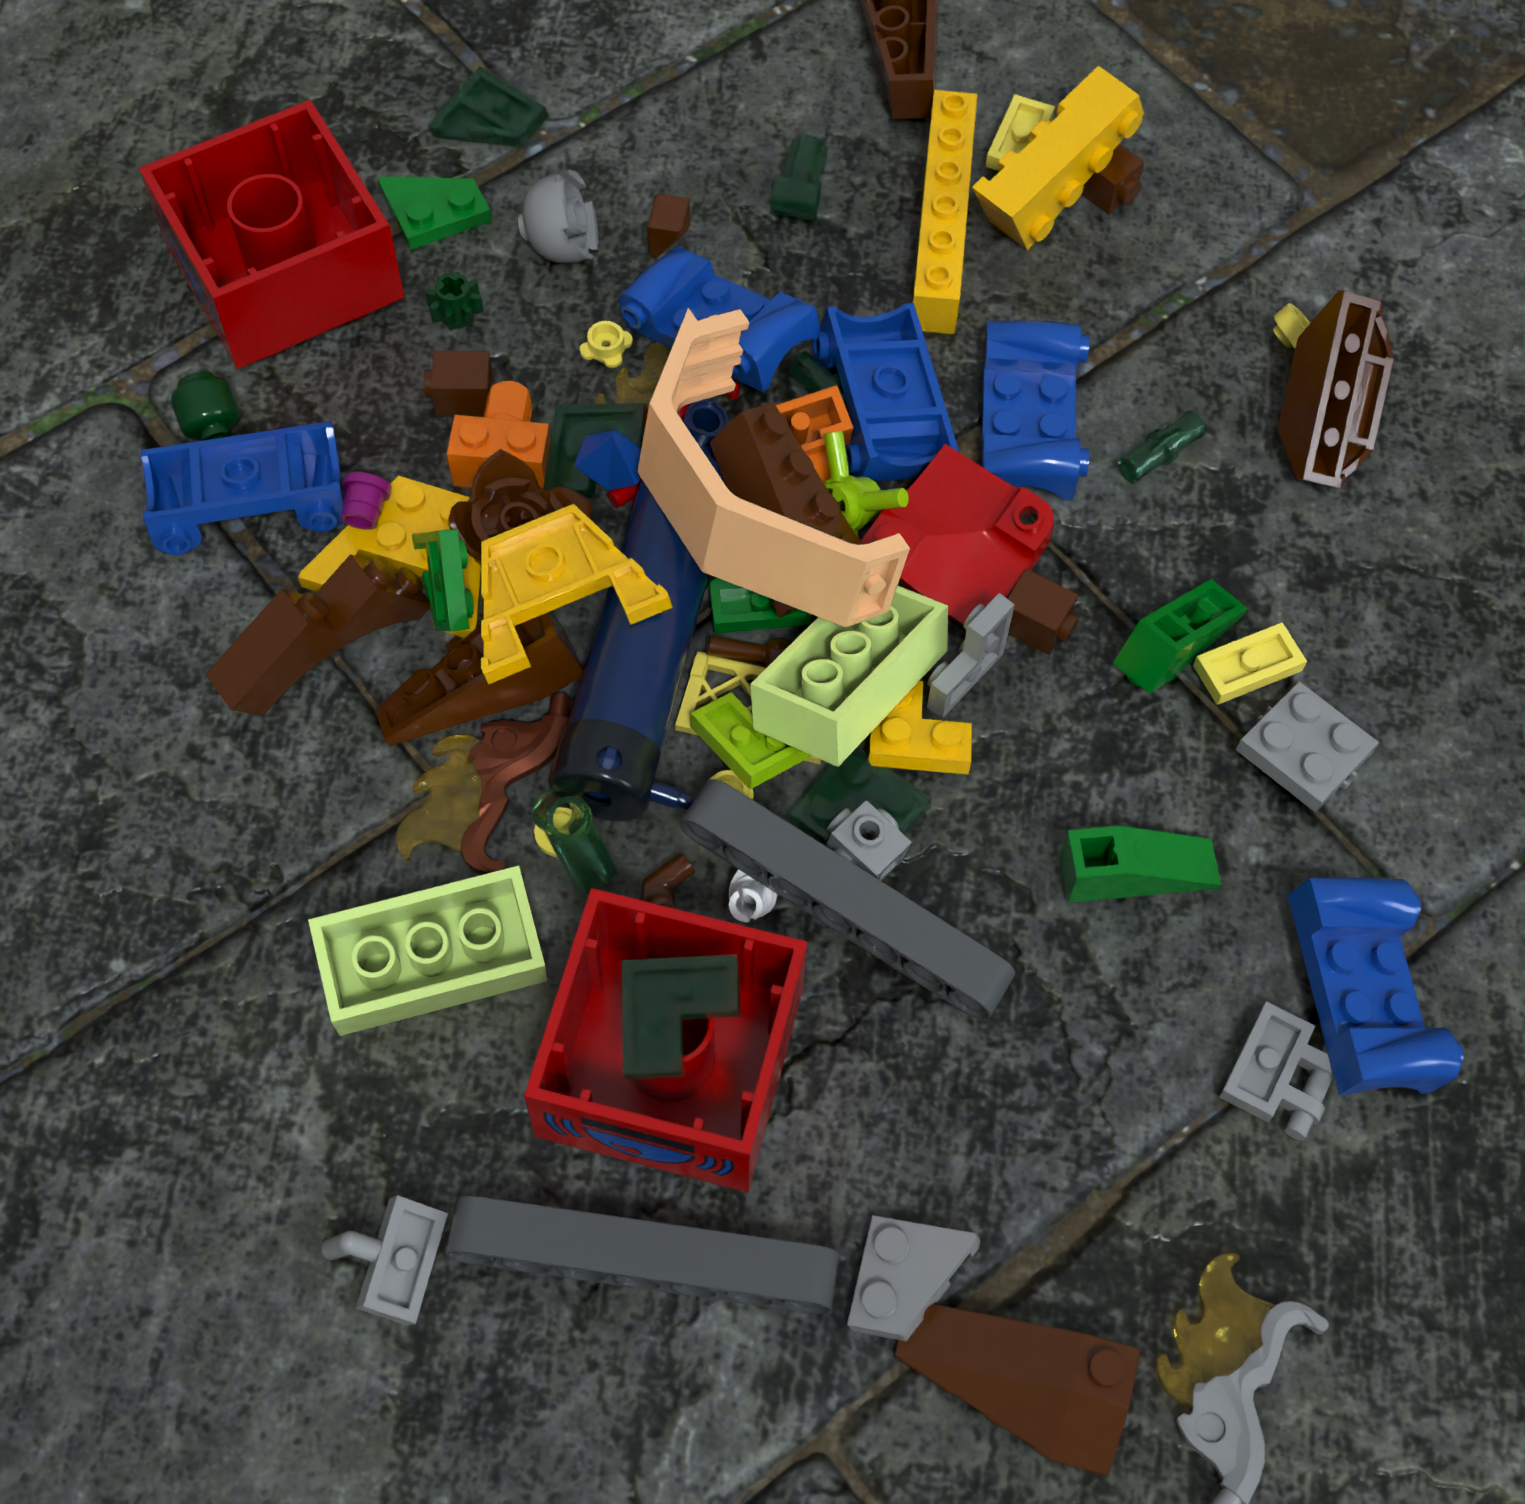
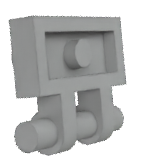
[1219,1001,1336,1141]

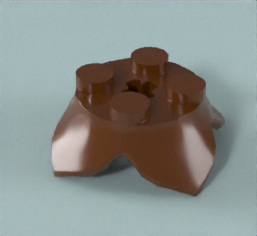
[448,449,592,565]

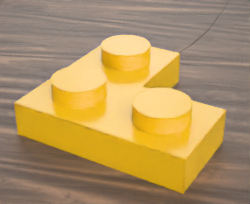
[868,681,972,775]

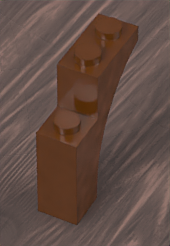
[205,554,430,716]

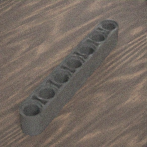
[679,779,1015,1020]
[445,1196,839,1314]

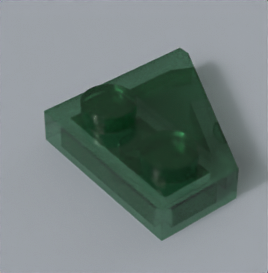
[428,67,549,147]

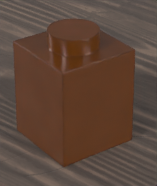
[1081,144,1144,215]
[424,351,494,417]
[1007,569,1080,656]

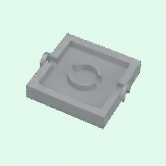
[1236,681,1379,813]

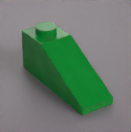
[1113,579,1248,694]

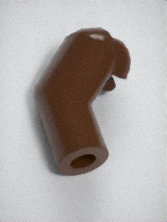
[641,853,695,909]

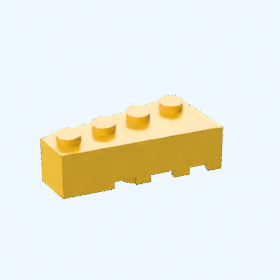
[972,66,1144,251]

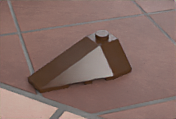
[375,611,584,745]
[894,1304,1140,1477]

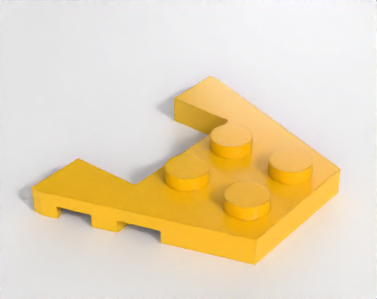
[298,476,481,638]
[481,504,673,685]

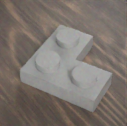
[927,593,1015,718]

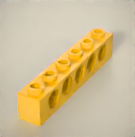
[913,90,977,335]

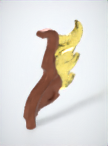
[396,693,571,874]

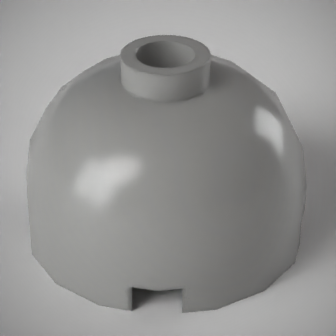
[518,169,598,264]

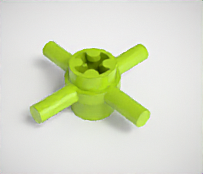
[824,431,909,538]

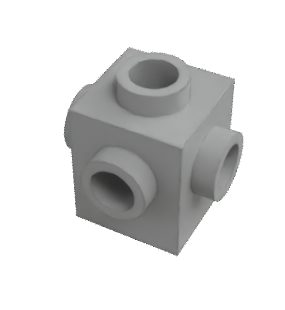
[826,800,912,881]

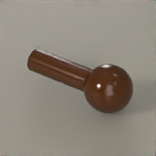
[706,636,792,668]

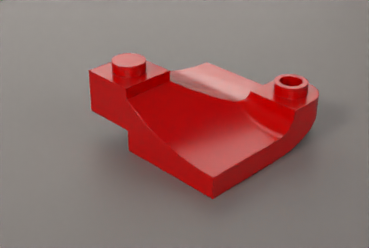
[861,444,1054,630]

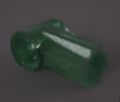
[770,135,828,221]
[533,789,618,895]

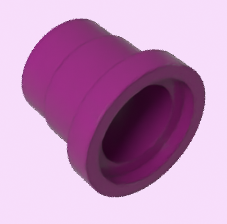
[341,472,392,530]

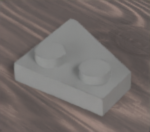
[847,1215,980,1341]

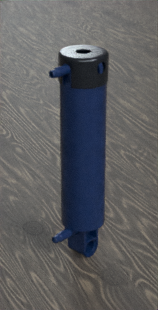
[548,399,728,821]

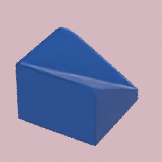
[575,429,641,491]

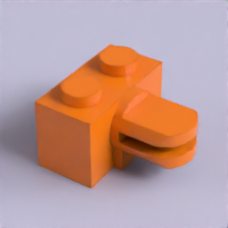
[447,381,553,490]
[776,385,853,483]

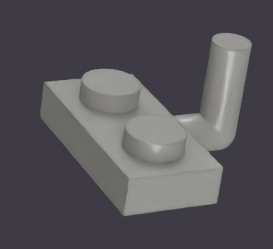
[321,1195,448,1326]

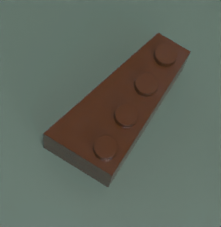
[858,0,939,119]
[709,402,863,618]

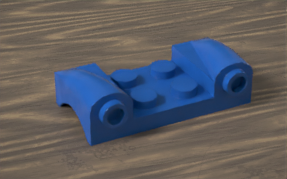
[619,246,821,393]
[812,303,959,482]
[980,321,1089,500]
[141,421,344,555]
[1288,877,1464,1095]

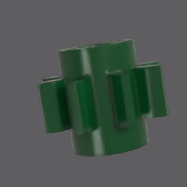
[425,272,484,330]

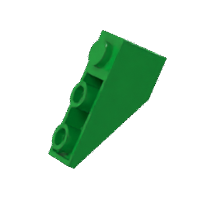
[1059,825,1222,903]

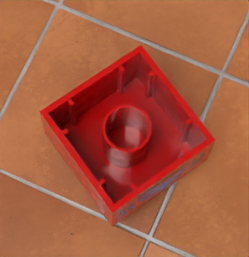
[139,99,405,369]
[524,888,808,1193]

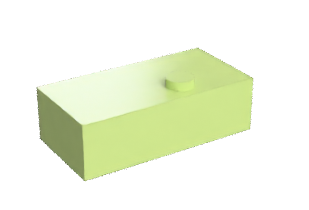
[750,586,948,767]
[308,866,548,1036]

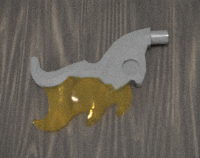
[1157,1254,1329,1504]

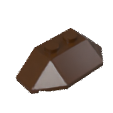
[1277,290,1394,488]

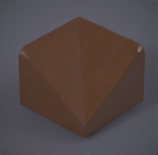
[647,193,690,258]

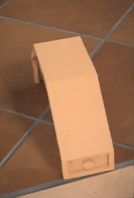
[637,308,910,627]

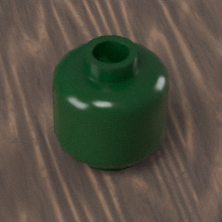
[171,371,240,441]

